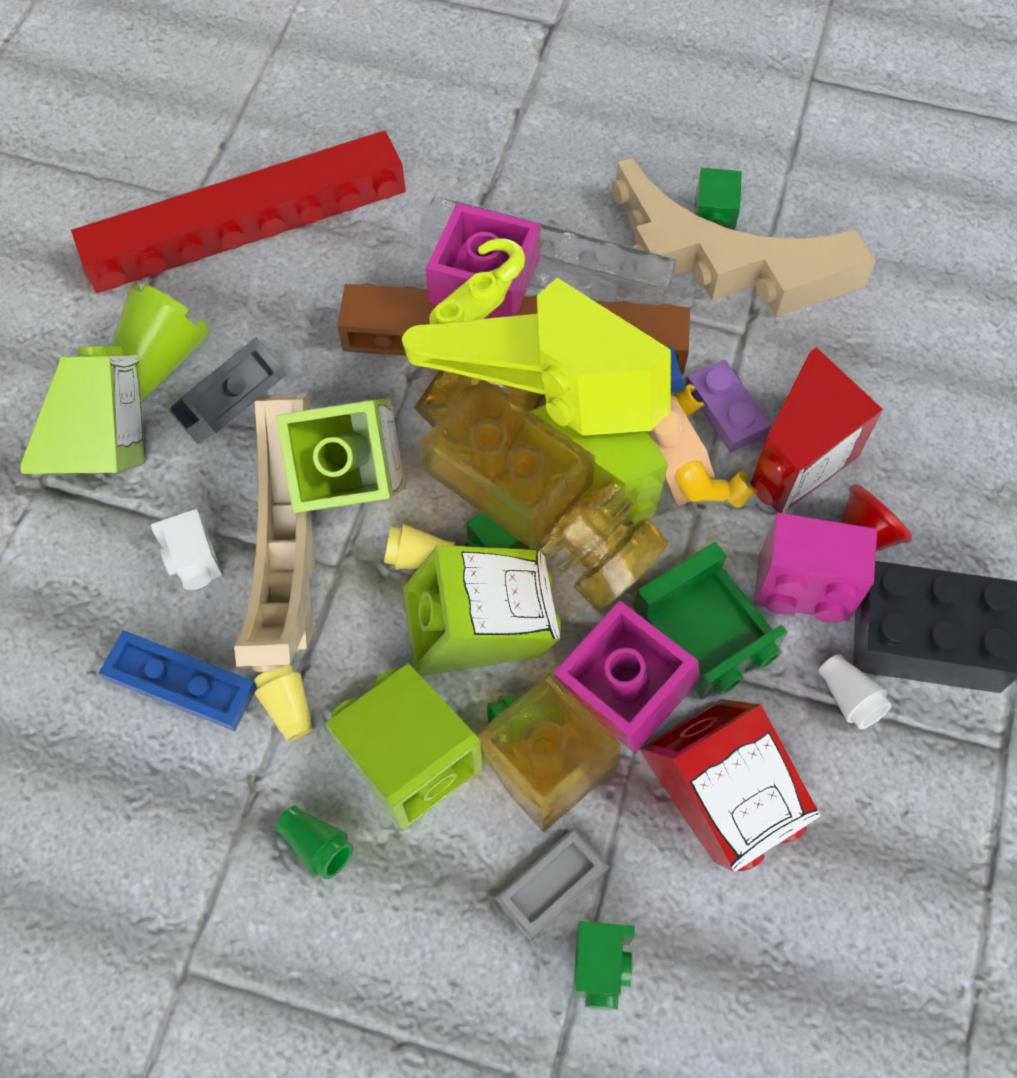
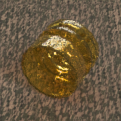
[538,480,669,610]

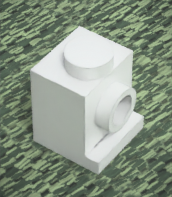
[151,509,223,590]

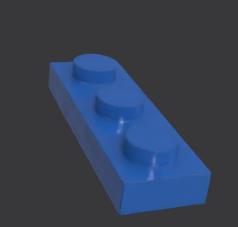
[99,630,257,731]

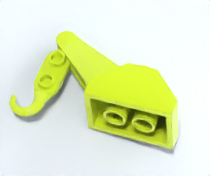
[402,239,671,436]

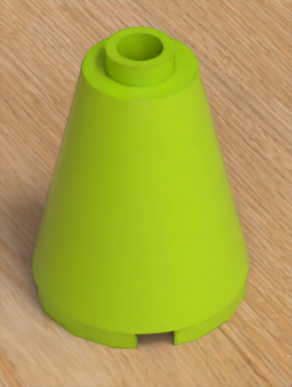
[110,282,211,403]

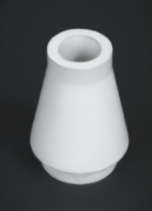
[818,654,892,729]

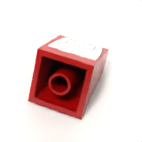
[750,347,883,513]
[640,699,821,872]

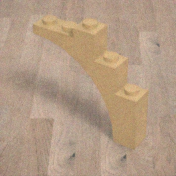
[612,157,876,317]
[234,393,315,672]

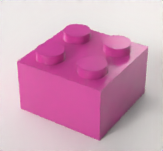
[426,203,541,319]
[754,513,877,623]
[553,600,700,754]

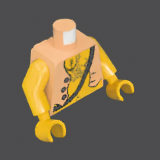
[648,384,758,508]

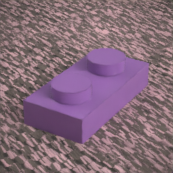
[685,360,771,452]

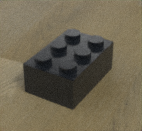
[853,561,1017,693]

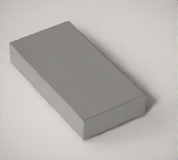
[495,828,609,942]

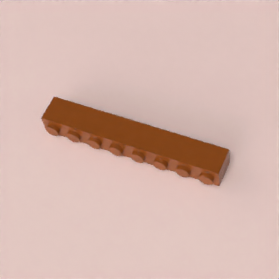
[337,284,690,375]

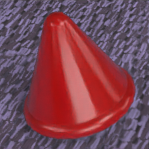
[840,484,912,552]

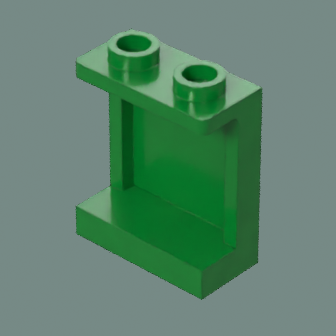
[633,542,788,699]

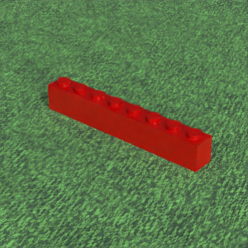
[71,130,406,293]

